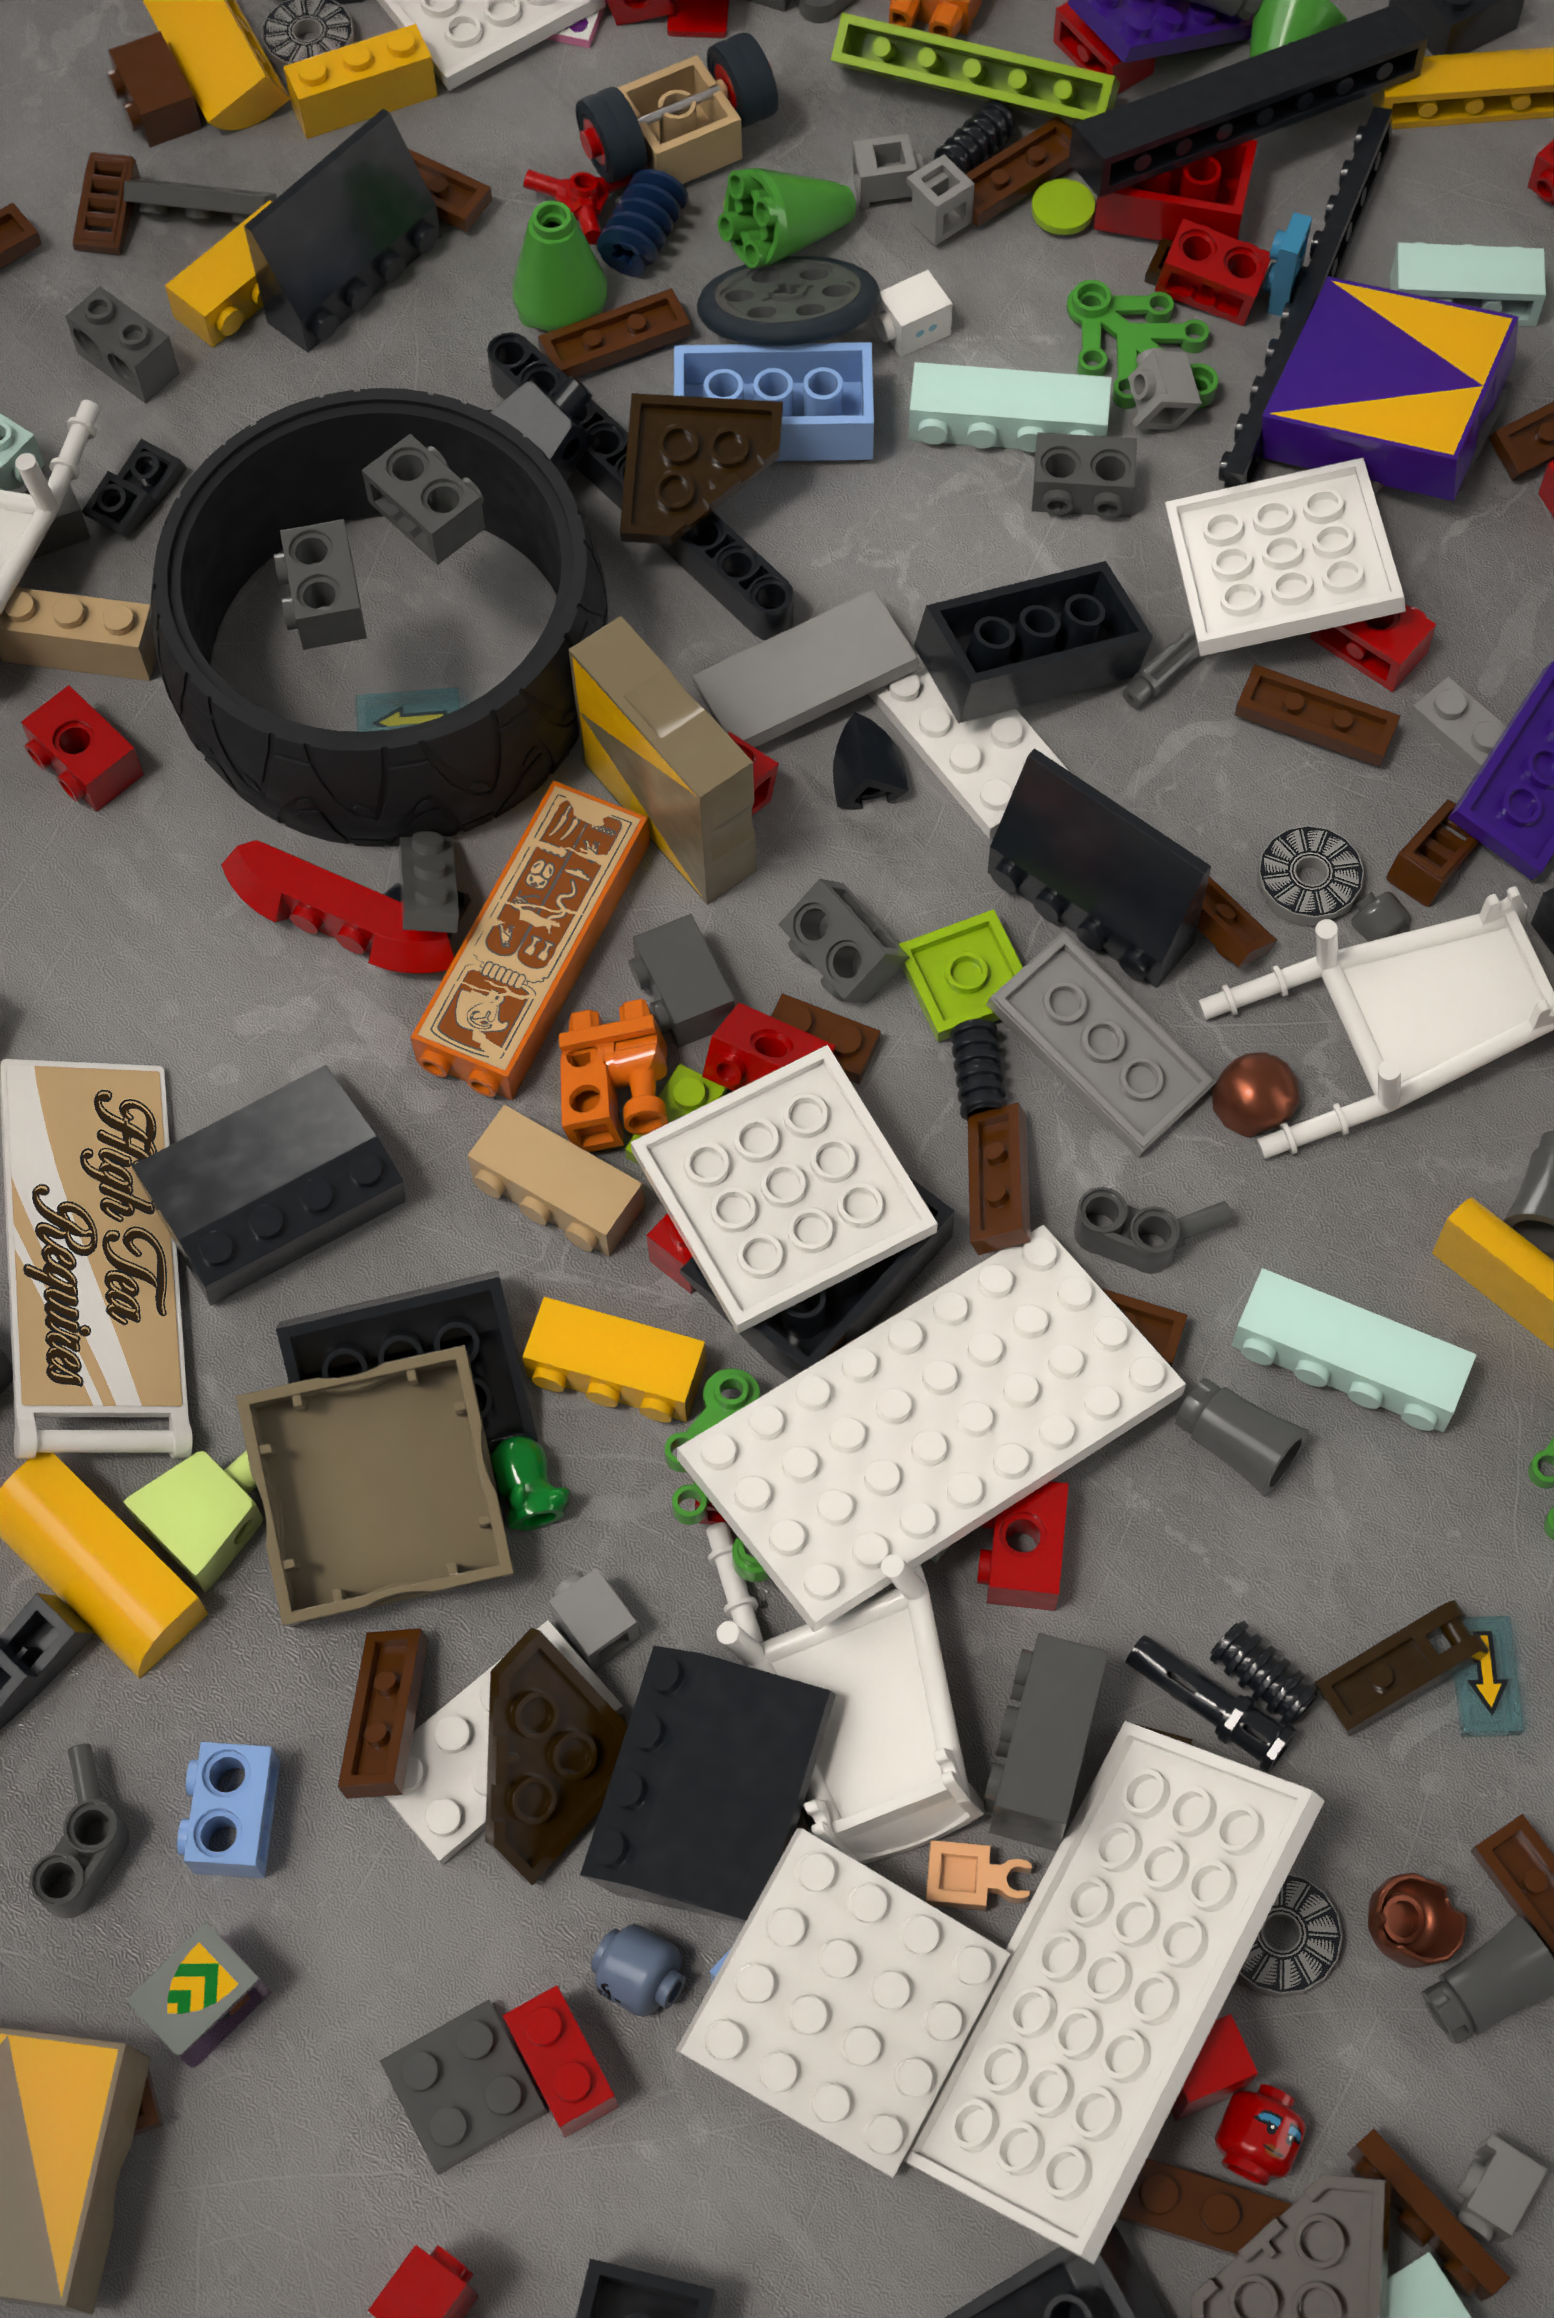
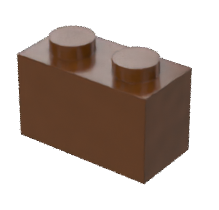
[106,31,202,148]

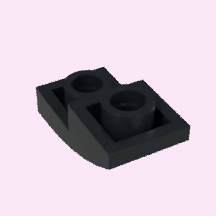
[82,439,187,537]

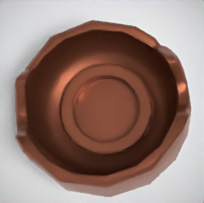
[1211,1052,1300,1137]
[1368,1872,1467,1968]

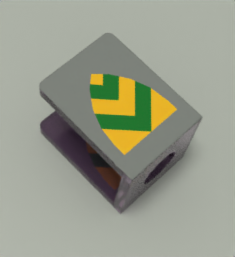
[127,1922,272,2068]

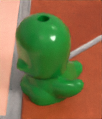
[491,1436,570,1531]

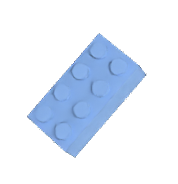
[674,342,874,461]

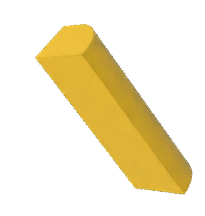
[142,0,290,130]
[1371,47,1554,130]
[1432,1197,1554,1350]
[0,1453,208,1679]

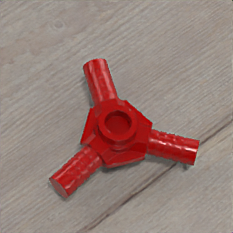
[523,169,633,245]

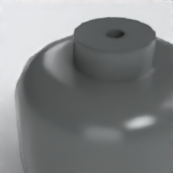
[1351,892,1410,942]

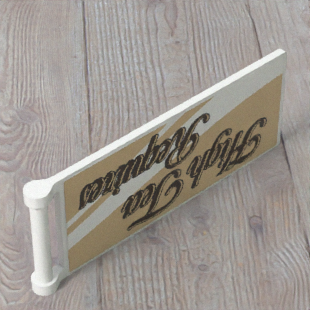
[0,1059,193,1459]

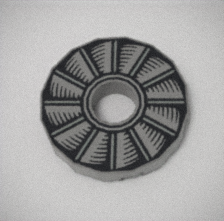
[262,0,354,72]
[1256,825,1364,926]
[1238,1874,1342,1998]

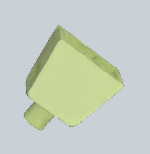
[123,1450,264,1593]

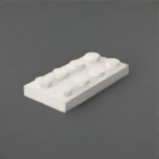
[868,654,1070,839]
[384,1620,624,1866]

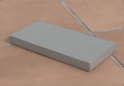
[692,589,920,748]
[986,931,1216,1157]

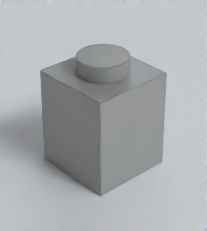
[549,1567,640,1671]

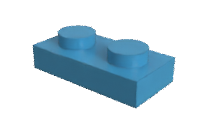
[1263,212,1313,317]

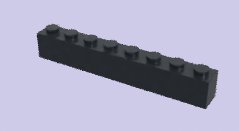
[1069,4,1428,198]

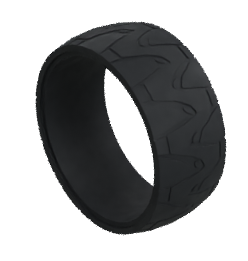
[151,388,608,847]

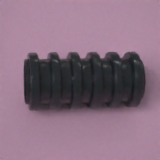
[934,100,1016,174]
[949,1019,1008,1121]
[1210,1621,1319,1727]

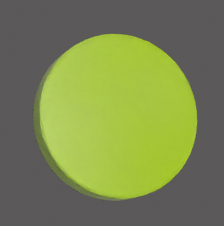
[1031,179,1095,235]

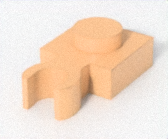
[925,1840,1032,1911]

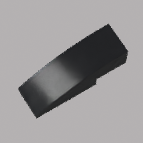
[0,1593,95,1730]

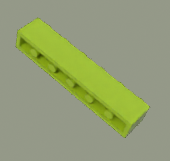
[831,12,1120,123]

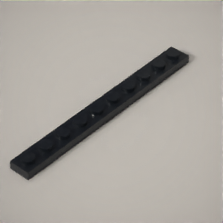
[1218,106,1392,488]

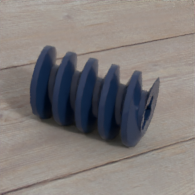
[597,169,689,277]

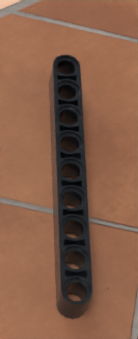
[487,332,794,640]

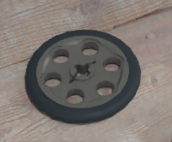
[697,256,881,346]

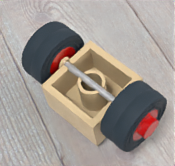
[576,33,778,184]

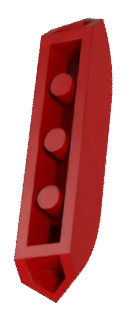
[221,840,454,973]

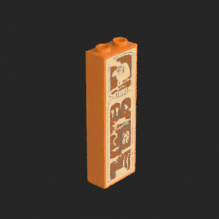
[410,780,650,1100]

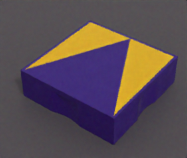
[1262,276,1519,501]

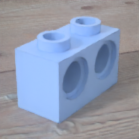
[177,1742,281,1878]

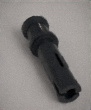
[1126,1635,1297,1774]

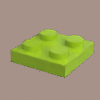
[898,909,1023,1042]

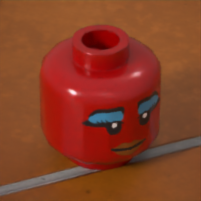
[1215,2084,1306,2186]

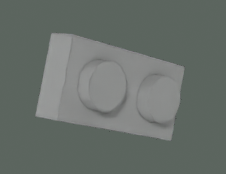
[1409,676,1507,774]

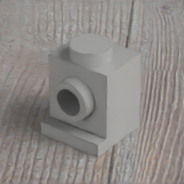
[852,133,924,210]
[906,154,974,246]
[1128,348,1202,430]
[1455,2134,1548,2243]

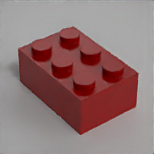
[1094,140,1258,241]

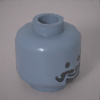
[591,1924,685,2017]

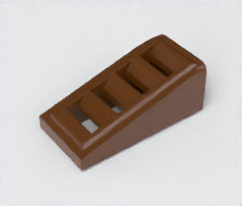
[72,152,141,255]
[1386,799,1480,906]

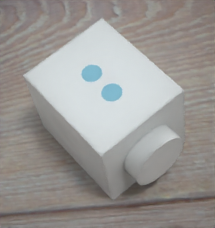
[873,270,953,358]

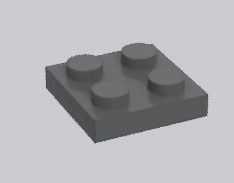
[380,1999,547,2175]

